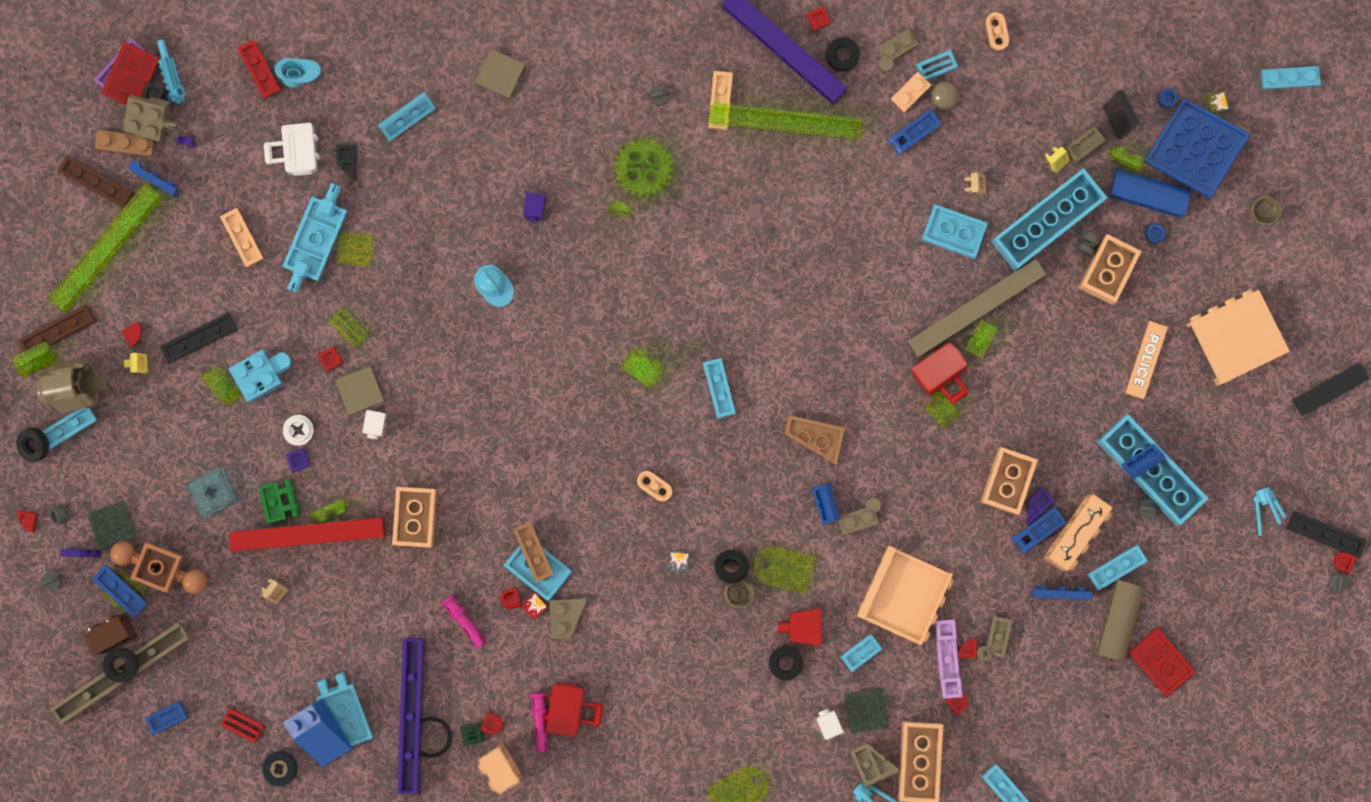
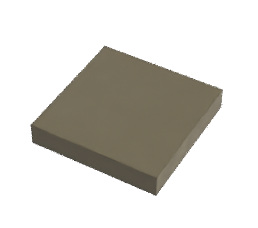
[475,49,526,99]
[335,366,385,416]

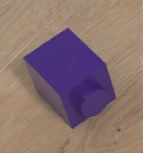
[523,192,546,222]

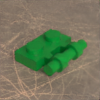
[258,479,300,524]

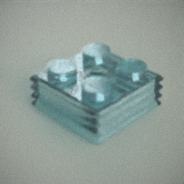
[186,467,239,518]

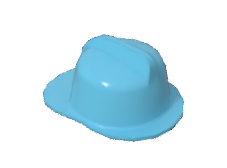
[275,58,321,88]
[474,265,514,307]

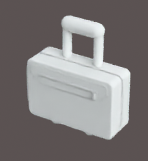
[264,123,320,176]

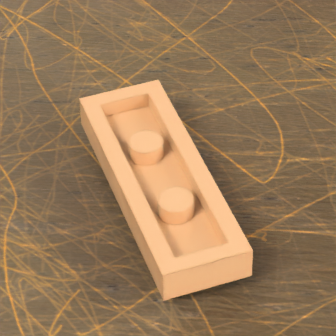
[708,71,733,130]
[220,208,264,268]

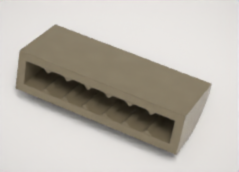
[1095,580,1145,663]

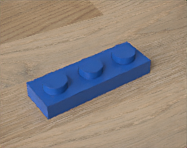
[92,565,149,618]
[1031,585,1092,600]

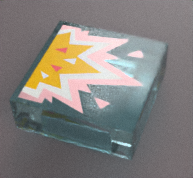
[669,552,689,572]

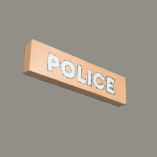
[1125,321,1168,400]

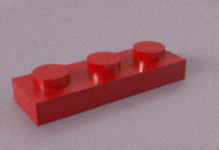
[237,40,281,99]

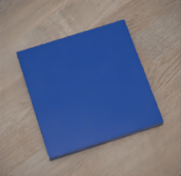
[1144,98,1251,200]

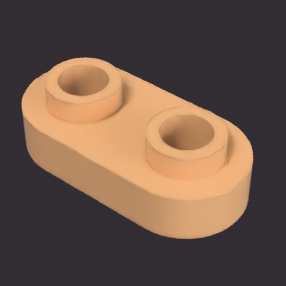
[985,12,1009,51]
[637,471,672,502]

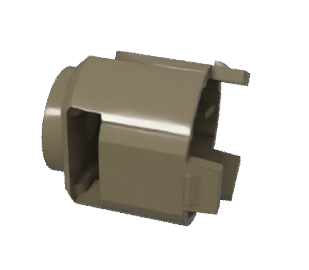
[37,358,107,413]

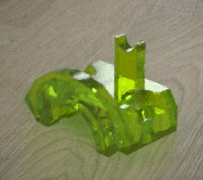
[924,392,961,429]

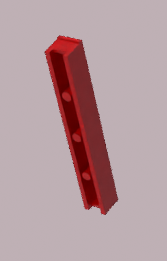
[229,518,387,552]

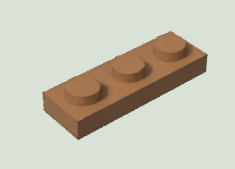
[95,130,155,157]
[513,521,554,582]

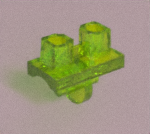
[965,320,998,359]

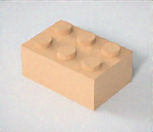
[1078,234,1141,305]
[980,447,1038,515]
[392,487,437,548]
[478,744,523,794]

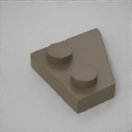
[549,598,587,639]
[850,743,900,788]

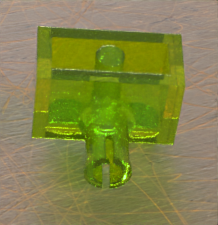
[620,348,665,390]

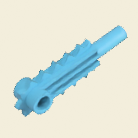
[157,40,185,105]

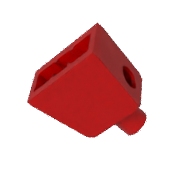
[778,608,821,646]

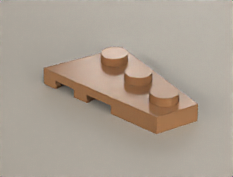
[784,415,845,465]

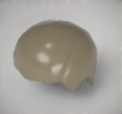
[930,81,960,110]
[1251,196,1281,225]
[723,580,755,609]

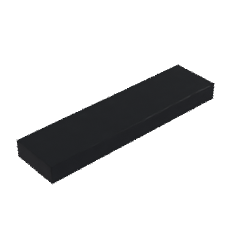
[160,312,238,364]
[1292,362,1369,416]
[1287,511,1366,558]

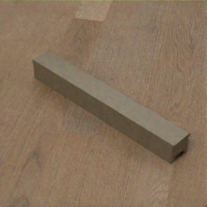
[907,259,1046,358]
[49,622,193,725]

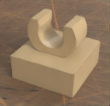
[965,173,986,195]
[261,579,288,605]

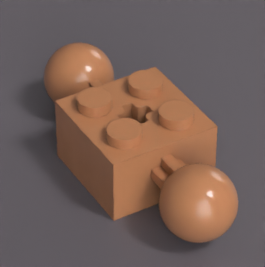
[110,541,207,594]

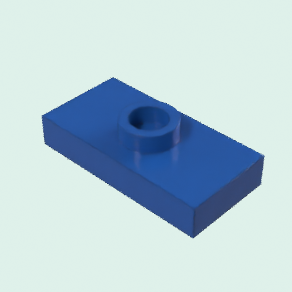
[1121,444,1165,480]
[812,483,841,525]
[145,700,189,735]

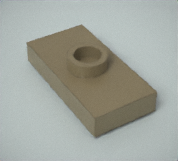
[1064,126,1106,164]

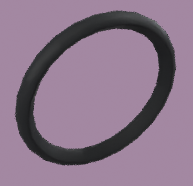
[421,716,452,758]

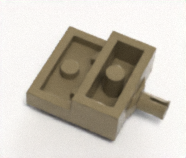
[123,94,178,142]

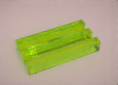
[328,308,369,348]

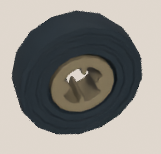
[262,751,297,786]

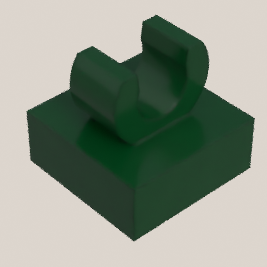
[460,723,483,746]

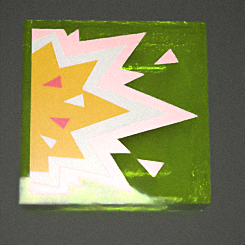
[1205,91,1229,114]

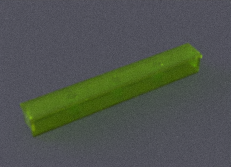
[709,103,863,140]
[47,182,164,312]

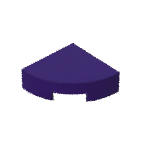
[176,136,196,148]

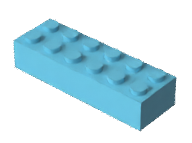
[991,168,1107,271]
[1096,414,1209,525]

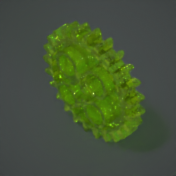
[613,137,674,199]

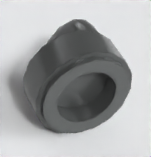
[650,86,669,106]
[1137,499,1157,518]
[49,505,70,525]
[41,571,62,590]
[1329,571,1350,593]

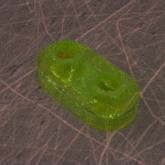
[1108,146,1145,171]
[310,499,348,523]

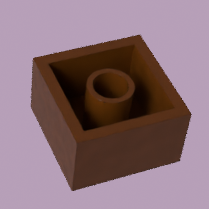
[83,614,137,655]

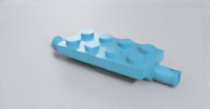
[282,183,348,293]

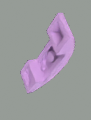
[935,620,962,699]

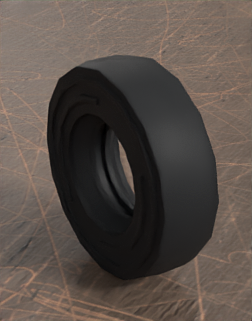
[826,37,860,71]
[16,428,49,462]
[714,549,749,584]
[769,646,803,681]
[102,648,138,683]

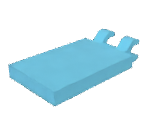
[316,672,373,746]

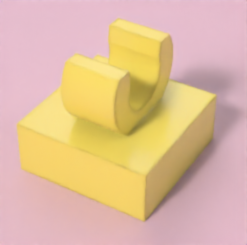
[1045,147,1070,173]
[124,353,148,374]

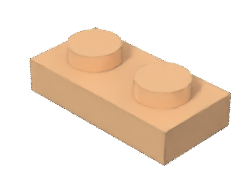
[891,72,932,113]

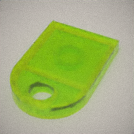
[753,547,815,594]
[705,766,768,802]

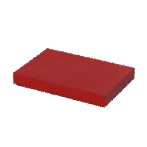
[100,42,160,106]
[1128,627,1195,697]

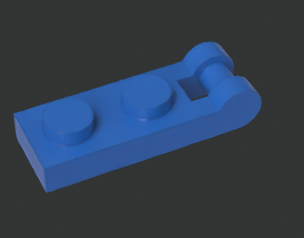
[887,109,942,156]
[129,161,180,198]
[1011,507,1067,554]

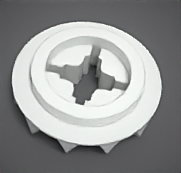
[283,415,314,446]

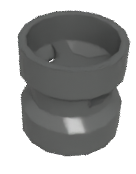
[1075,231,1101,257]

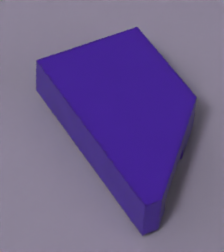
[1027,487,1055,525]
[60,549,101,558]

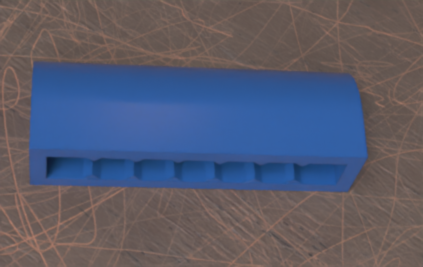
[1108,168,1190,218]

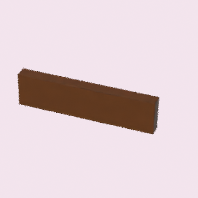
[57,155,134,209]
[18,305,96,357]

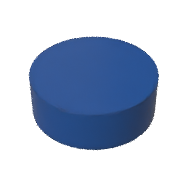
[1158,89,1178,108]
[1145,224,1165,244]

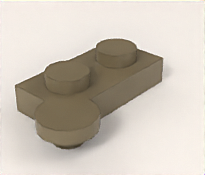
[876,28,919,72]
[838,498,881,535]
[977,616,1013,661]

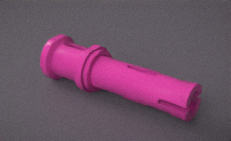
[440,594,486,648]
[529,692,548,752]

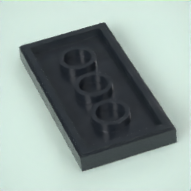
[1103,89,1139,141]

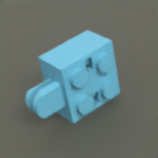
[229,350,292,403]

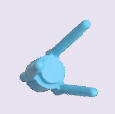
[1253,487,1286,536]
[853,782,897,802]

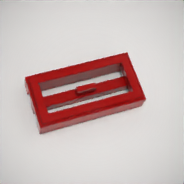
[220,708,265,743]

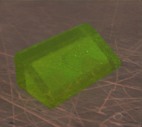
[607,198,632,218]
[12,341,58,378]
[201,365,242,407]

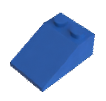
[283,699,352,767]

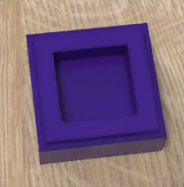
[286,448,311,473]

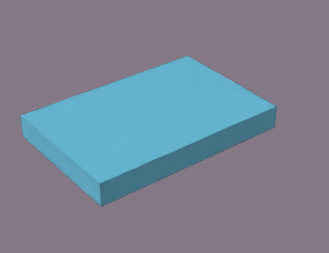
[921,204,988,259]
[503,545,573,602]

